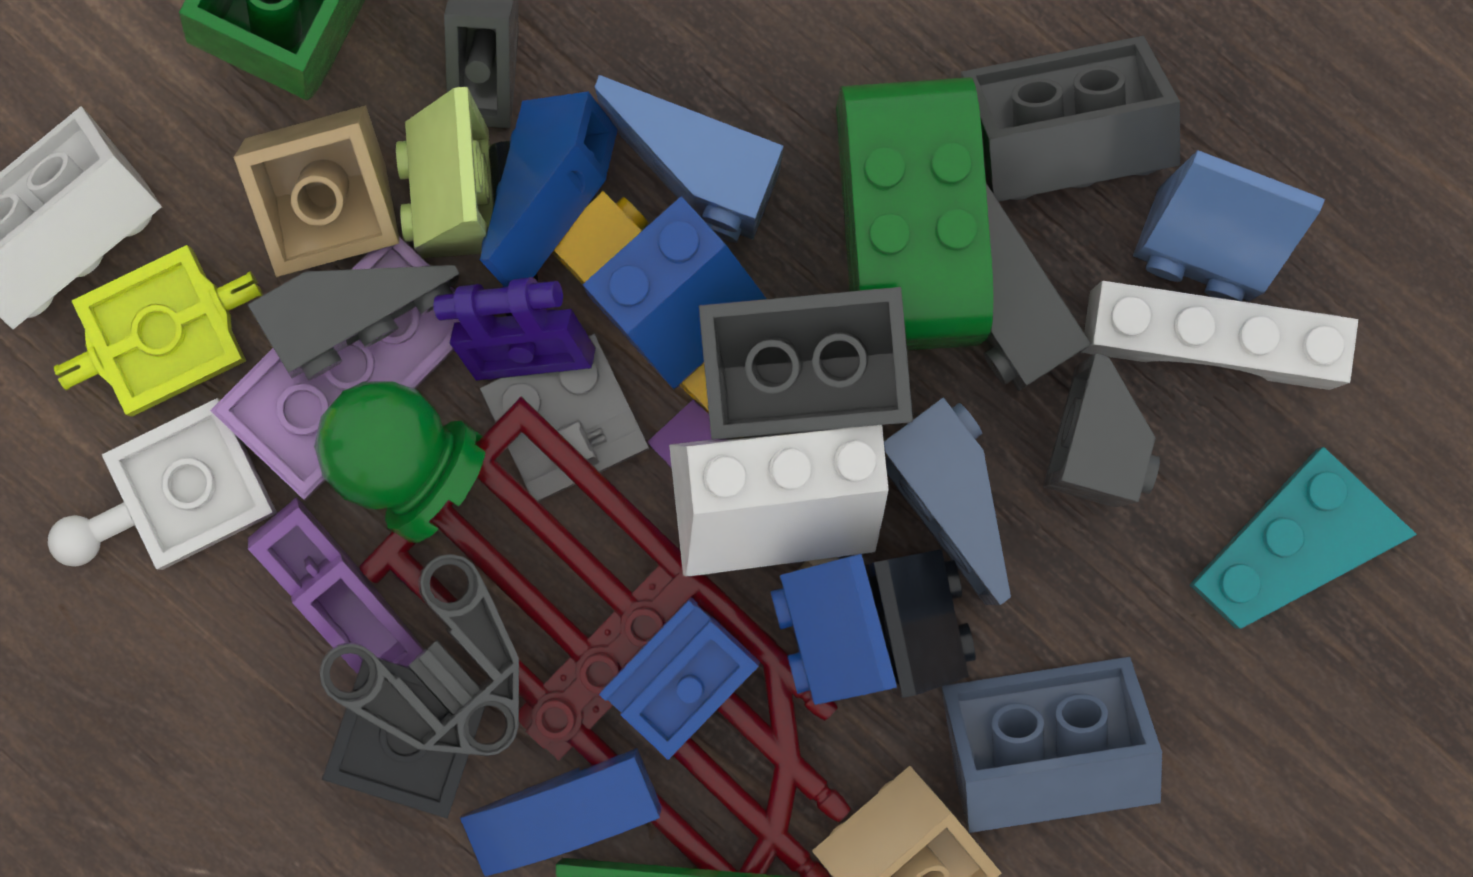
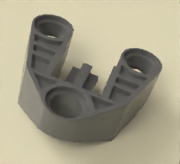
[319,554,519,756]

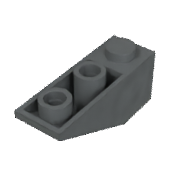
[248,265,460,380]

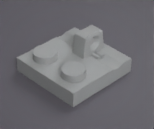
[480,334,649,502]

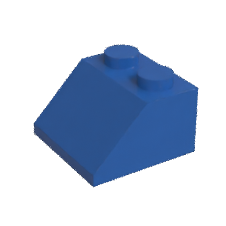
[582,196,767,390]
[770,554,897,705]

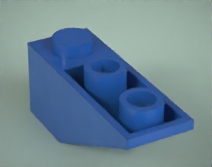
[480,91,618,287]

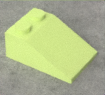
[396,87,494,258]

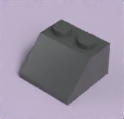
[1043,353,1160,508]

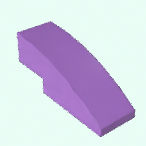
[248,497,424,673]

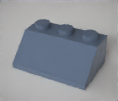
[942,657,1162,833]

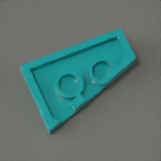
[1189,447,1417,629]

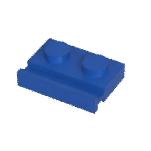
[599,597,760,760]

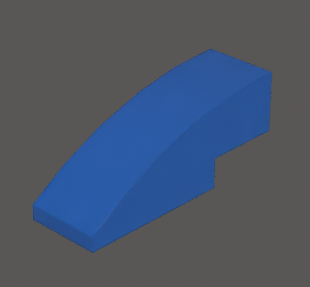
[460,748,662,876]

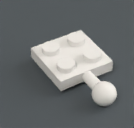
[48,398,277,570]

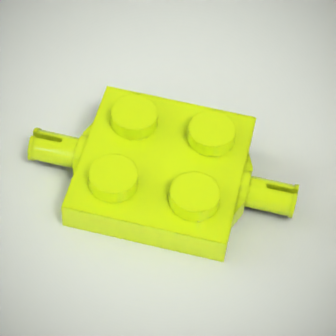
[54,245,263,417]

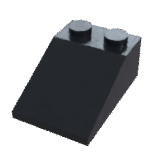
[865,549,976,698]

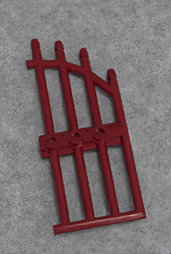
[359,396,851,877]

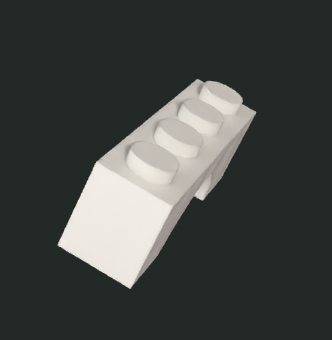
[1081,281,1359,390]

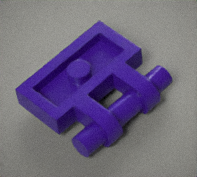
[433,277,596,381]

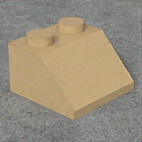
[234,105,400,277]
[812,766,1002,877]

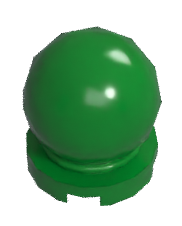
[314,381,486,543]

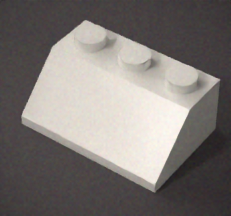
[0,106,162,329]
[669,425,888,577]

